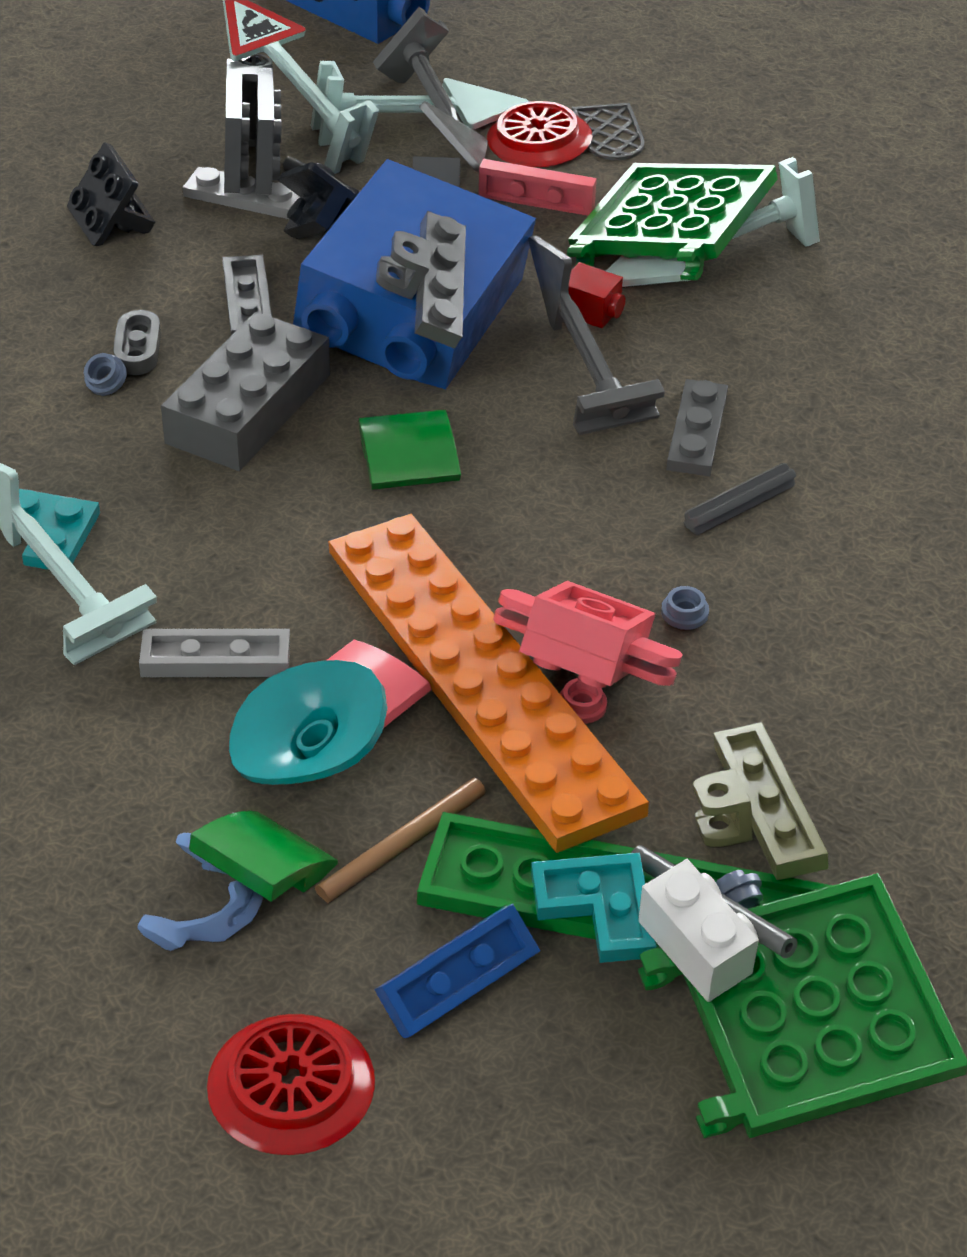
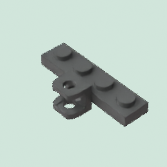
[376,211,466,349]

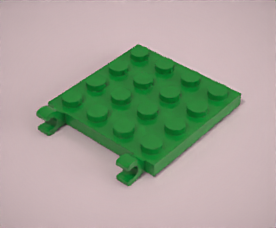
[567,163,778,280]
[638,873,967,1139]

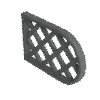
[572,103,644,160]

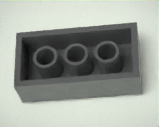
[161,312,330,472]

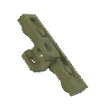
[693,722,828,880]

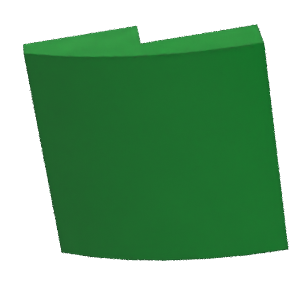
[358,410,461,490]
[189,810,338,902]

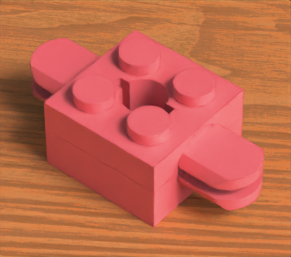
[493,581,682,688]

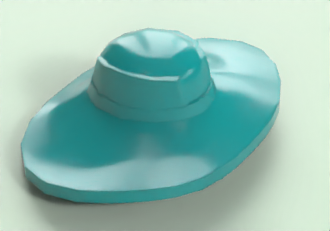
[229,660,388,785]

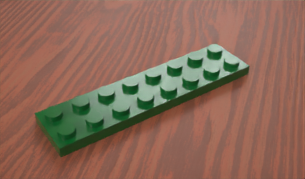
[417,812,833,948]

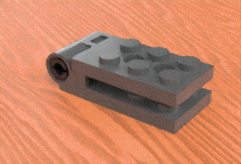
[224,54,282,195]

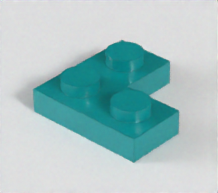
[19,489,100,570]
[531,853,656,963]

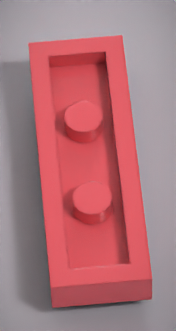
[479,159,597,216]

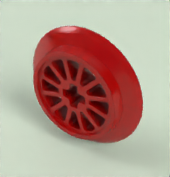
[487,101,592,167]
[207,1014,375,1155]

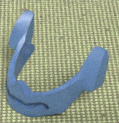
[138,833,263,951]

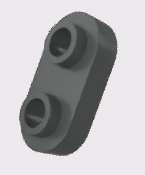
[113,310,161,375]

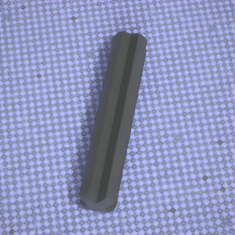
[683,463,796,535]

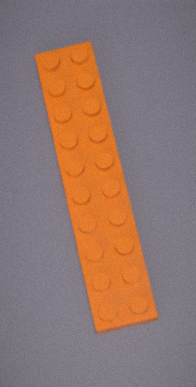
[328,514,649,853]

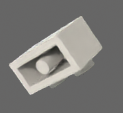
[639,859,759,1002]

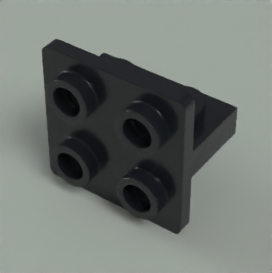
[67,142,156,246]
[278,162,360,239]

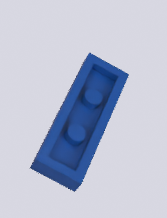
[374,903,540,1038]

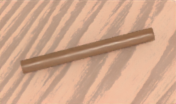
[315,778,485,903]

